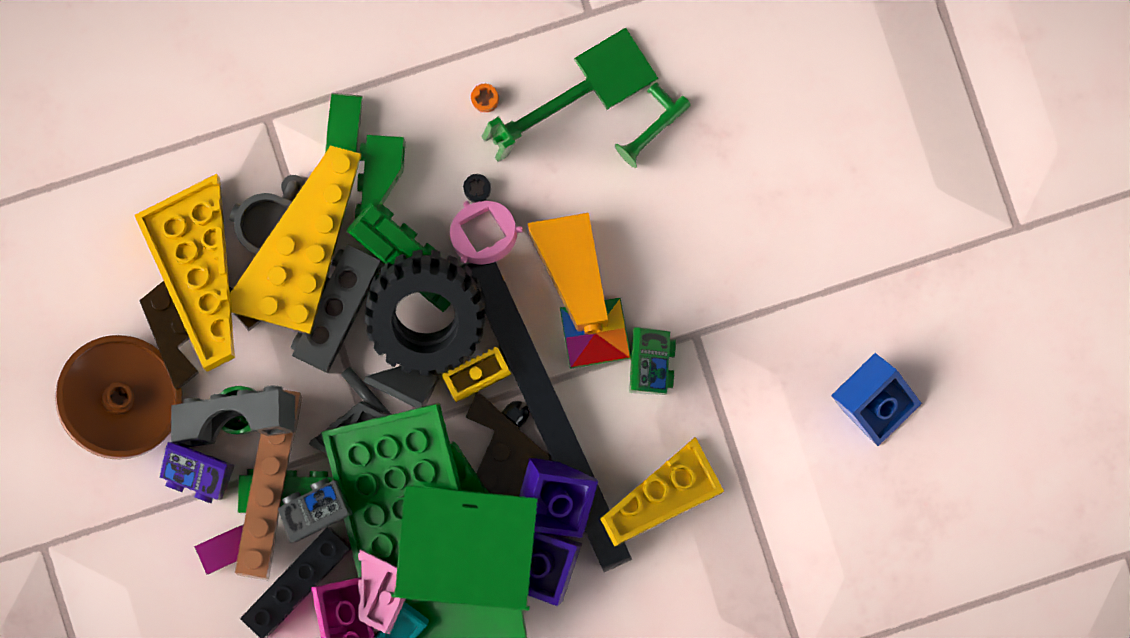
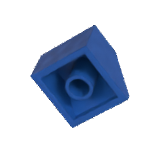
[831,353,922,446]

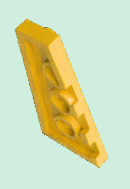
[600,437,724,546]

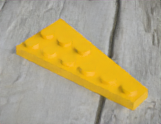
[230,146,361,334]

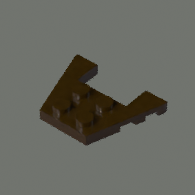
[139,281,261,391]
[466,392,550,496]

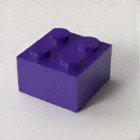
[528,532,582,606]

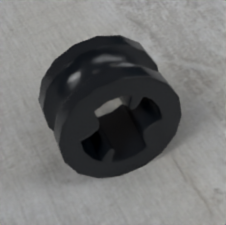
[463,174,491,202]

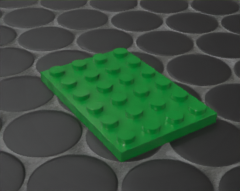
[322,403,463,604]

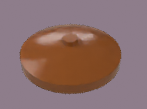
[55,335,182,460]

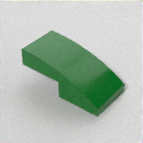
[325,93,363,153]

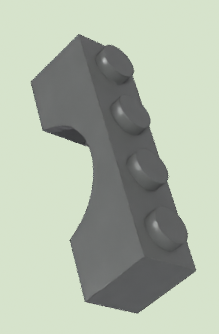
[171,386,295,447]

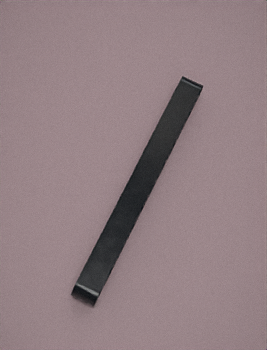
[466,262,632,573]

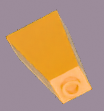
[528,213,608,334]

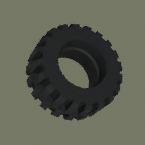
[365,250,485,376]

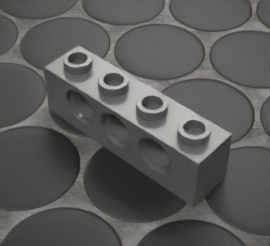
[291,244,383,373]

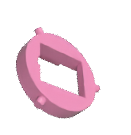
[450,201,523,265]

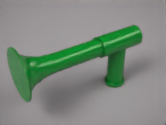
[615,82,691,168]

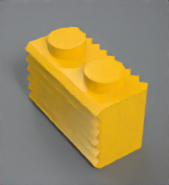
[442,347,511,402]

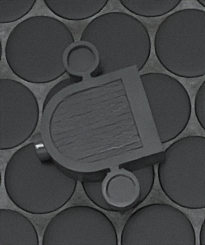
[229,175,305,269]

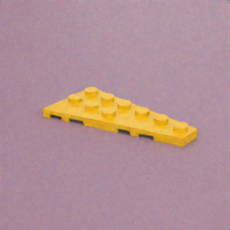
[134,173,235,372]

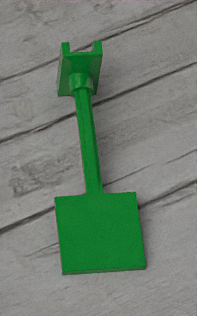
[482,27,659,162]

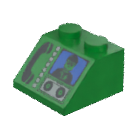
[629,327,676,395]

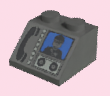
[277,477,353,543]

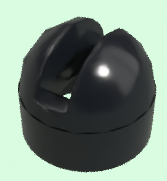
[502,401,529,428]

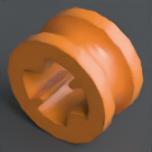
[471,83,499,113]

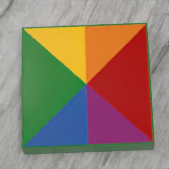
[560,297,631,369]

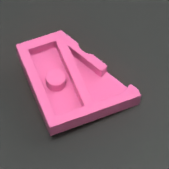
[358,550,405,634]

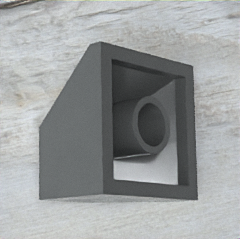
[363,366,440,408]

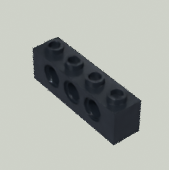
[240,527,351,638]

